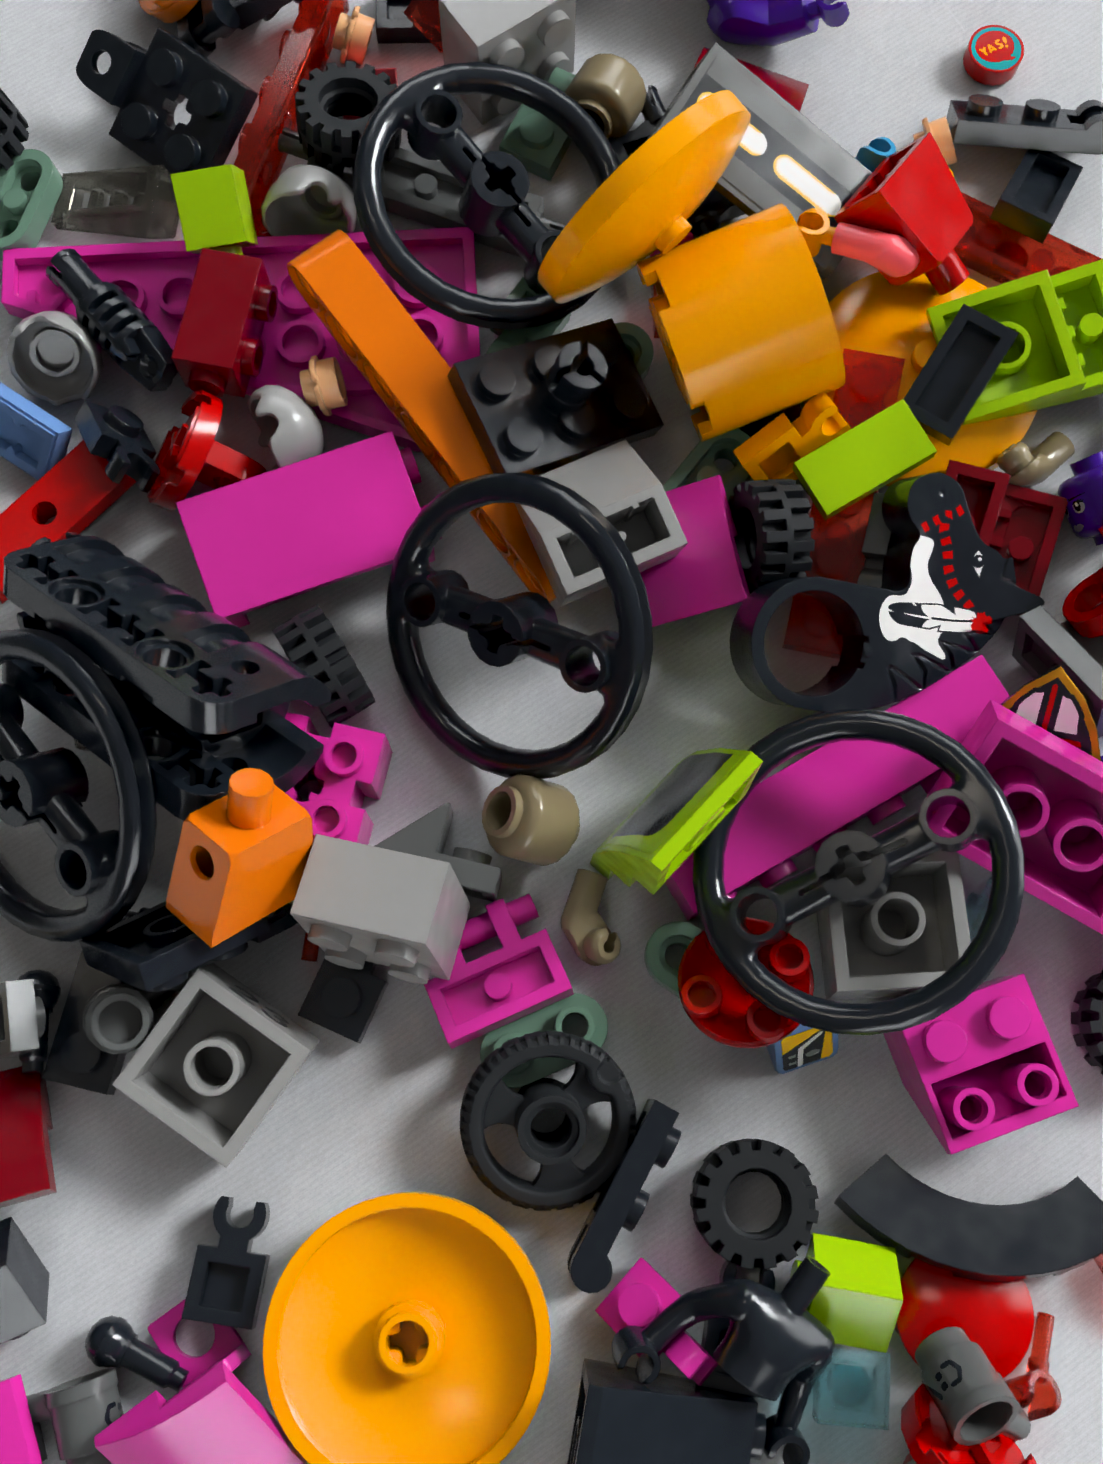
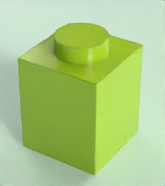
[170,164,258,255]
[790,1233,903,1353]

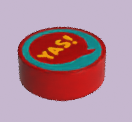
[963,25,1024,86]

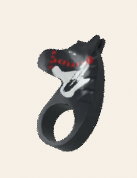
[730,472,1045,712]

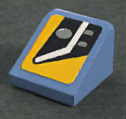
[766,1024,839,1074]

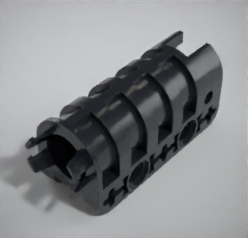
[2,532,332,821]

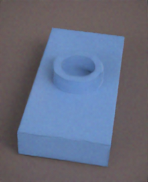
[0,382,73,480]

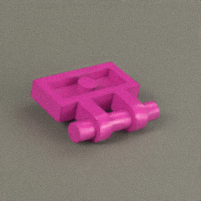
[424,893,574,1049]

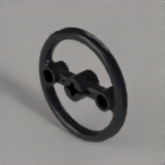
[353,62,620,330]
[386,472,653,779]
[0,628,157,942]
[693,709,1025,1035]

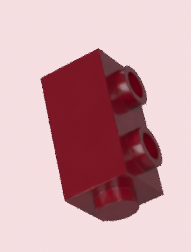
[171,248,278,398]

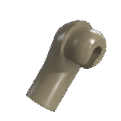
[997,431,1075,487]
[560,869,621,966]

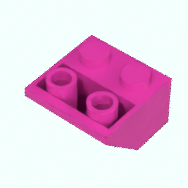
[883,973,1079,1155]

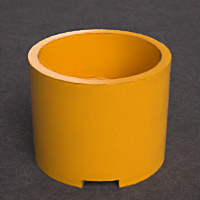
[636,203,846,442]

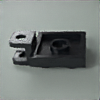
[76,27,259,178]
[79,901,298,992]

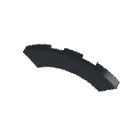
[834,1154,1103,1283]

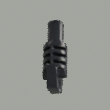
[46,248,178,392]

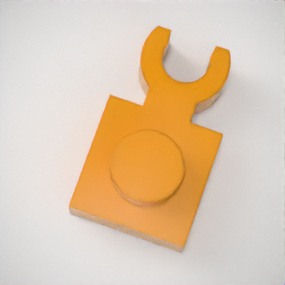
[733,392,851,481]

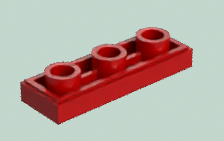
[0,440,136,604]

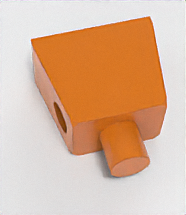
[166,768,313,948]

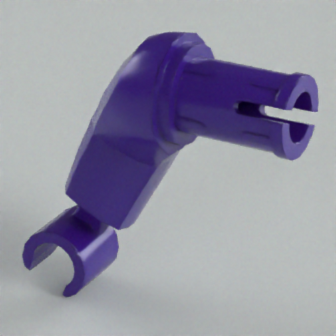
[706,0,850,46]

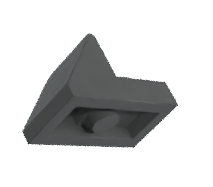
[375,803,502,902]

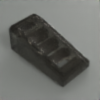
[51,165,180,239]

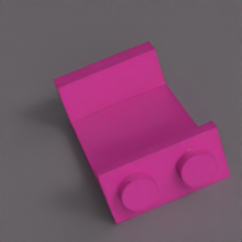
[176,431,442,628]

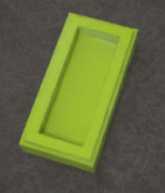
[792,399,937,520]

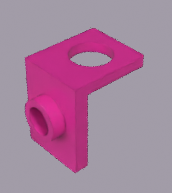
[147,1299,252,1405]

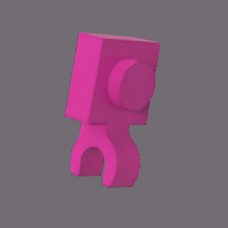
[595,1257,718,1386]

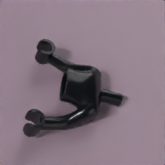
[611,1255,835,1464]

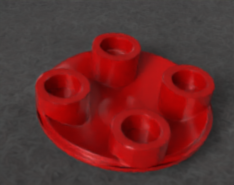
[678,917,814,1048]
[895,1258,1034,1378]

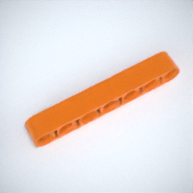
[286,229,556,603]

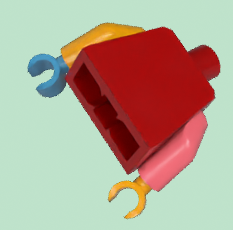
[797,132,973,295]

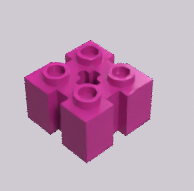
[285,712,393,845]

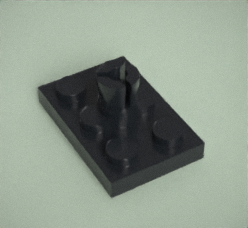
[447,318,664,475]

